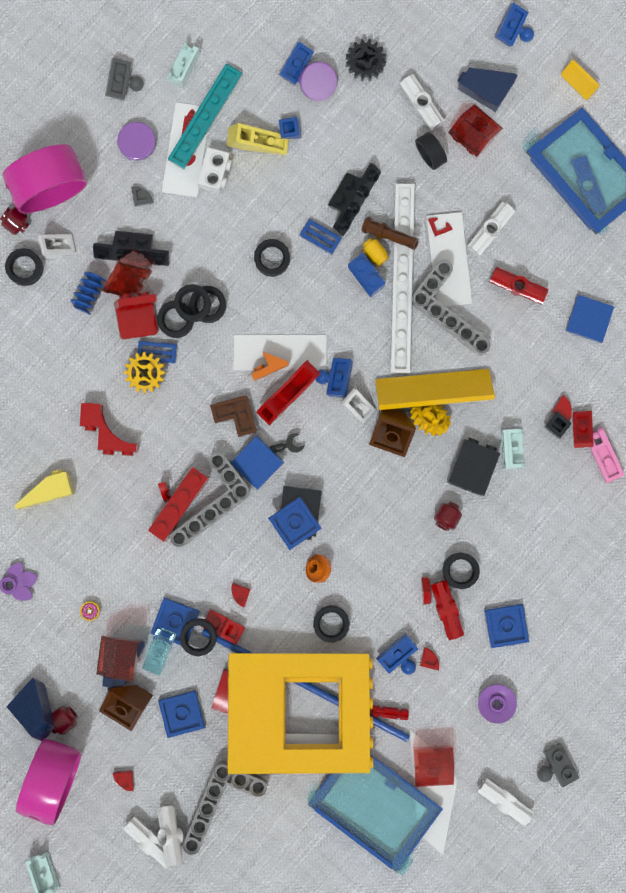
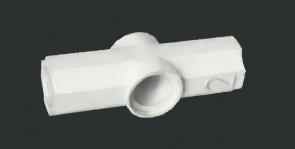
[399,74,445,131]
[467,202,515,257]
[477,777,534,826]
[157,805,184,869]
[123,816,166,869]

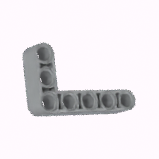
[412,260,491,355]
[170,452,250,547]
[183,761,267,855]

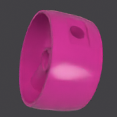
[2,144,87,214]
[15,739,82,826]

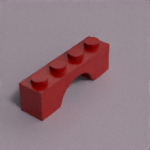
[148,467,209,542]

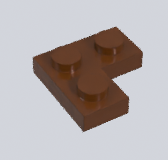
[210,395,257,437]

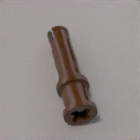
[362,217,419,250]

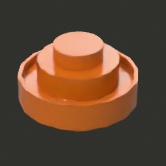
[306,554,331,583]

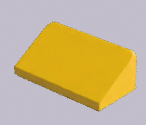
[561,60,600,100]

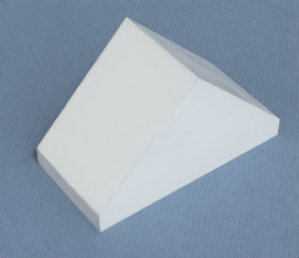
[38,234,75,260]
[341,388,376,424]

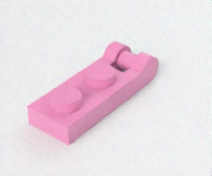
[589,427,624,483]

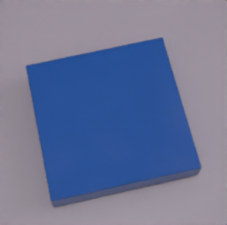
[565,295,614,343]
[231,435,284,490]
[268,497,322,550]
[150,597,200,645]
[484,604,529,648]
[158,690,205,738]

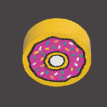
[80,601,100,621]

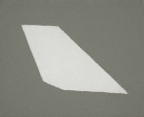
[409,729,457,855]

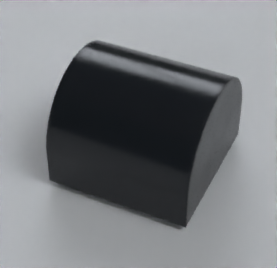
[544,412,572,439]

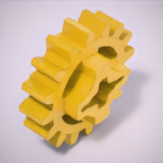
[123,352,166,394]
[410,405,451,436]

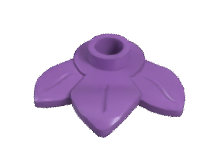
[0,563,38,601]

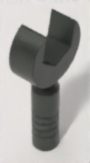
[269,433,305,453]

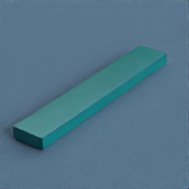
[168,63,242,170]

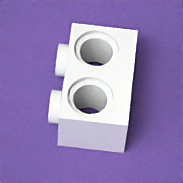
[197,147,233,194]

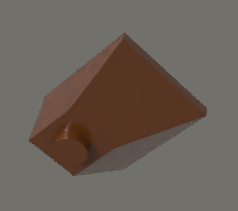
[369,408,416,457]
[99,685,153,732]

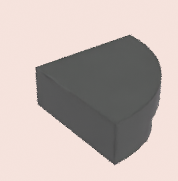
[131,186,154,207]

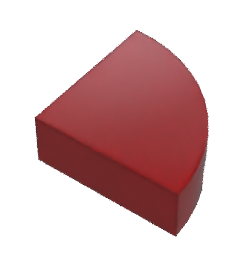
[428,218,453,237]
[552,395,572,421]
[158,482,171,502]
[421,577,431,605]
[231,583,251,607]
[420,647,439,671]
[113,771,134,791]

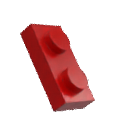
[573,411,594,448]

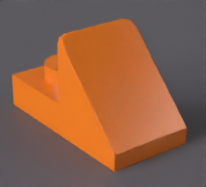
[251,352,289,381]

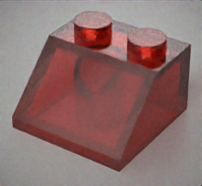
[448,104,503,157]
[102,250,154,296]
[96,635,140,681]
[412,745,454,787]

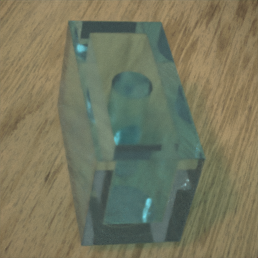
[142,627,177,676]

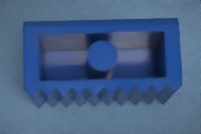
[348,253,386,298]

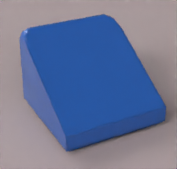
[279,117,302,139]

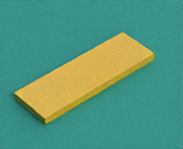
[375,369,495,410]

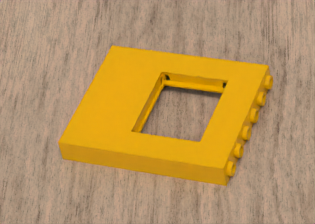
[227,653,373,774]

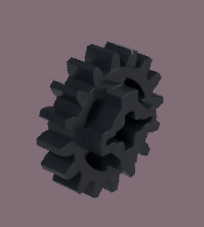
[346,39,386,81]

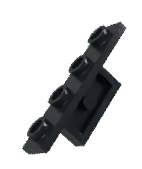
[328,163,381,236]
[93,231,170,266]

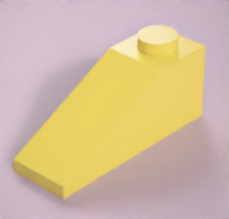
[226,123,289,155]
[14,469,74,509]

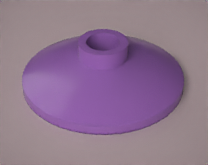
[478,684,517,724]

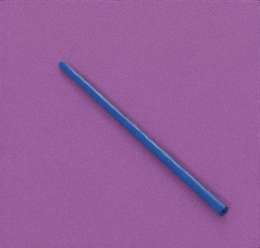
[201,629,410,742]

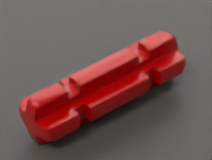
[371,705,409,720]

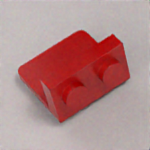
[114,292,158,340]

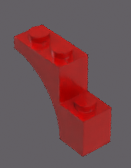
[256,360,321,426]
[80,403,139,456]

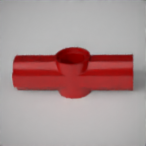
[489,267,549,305]
[430,580,464,640]

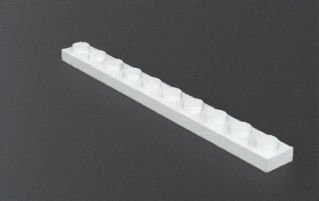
[391,183,415,374]

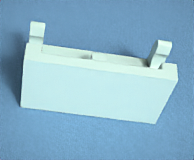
[167,42,200,88]
[501,429,525,469]
[25,851,60,893]

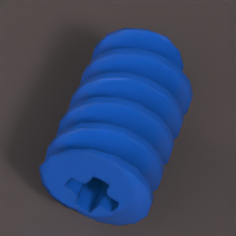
[70,271,106,315]

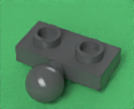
[105,58,144,100]
[537,743,579,787]

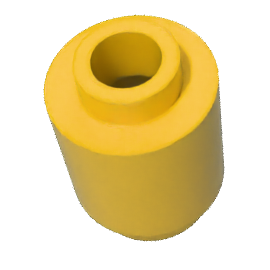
[362,238,389,267]

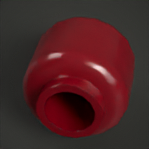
[0,206,29,235]
[434,501,462,531]
[52,706,78,735]

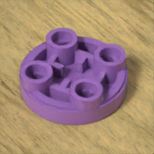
[298,62,337,101]
[117,122,156,161]

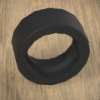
[415,132,447,170]
[254,239,290,277]
[5,248,43,286]
[174,284,211,322]
[190,286,226,323]
[157,301,194,338]
[442,552,480,589]
[313,605,350,643]
[180,618,217,657]

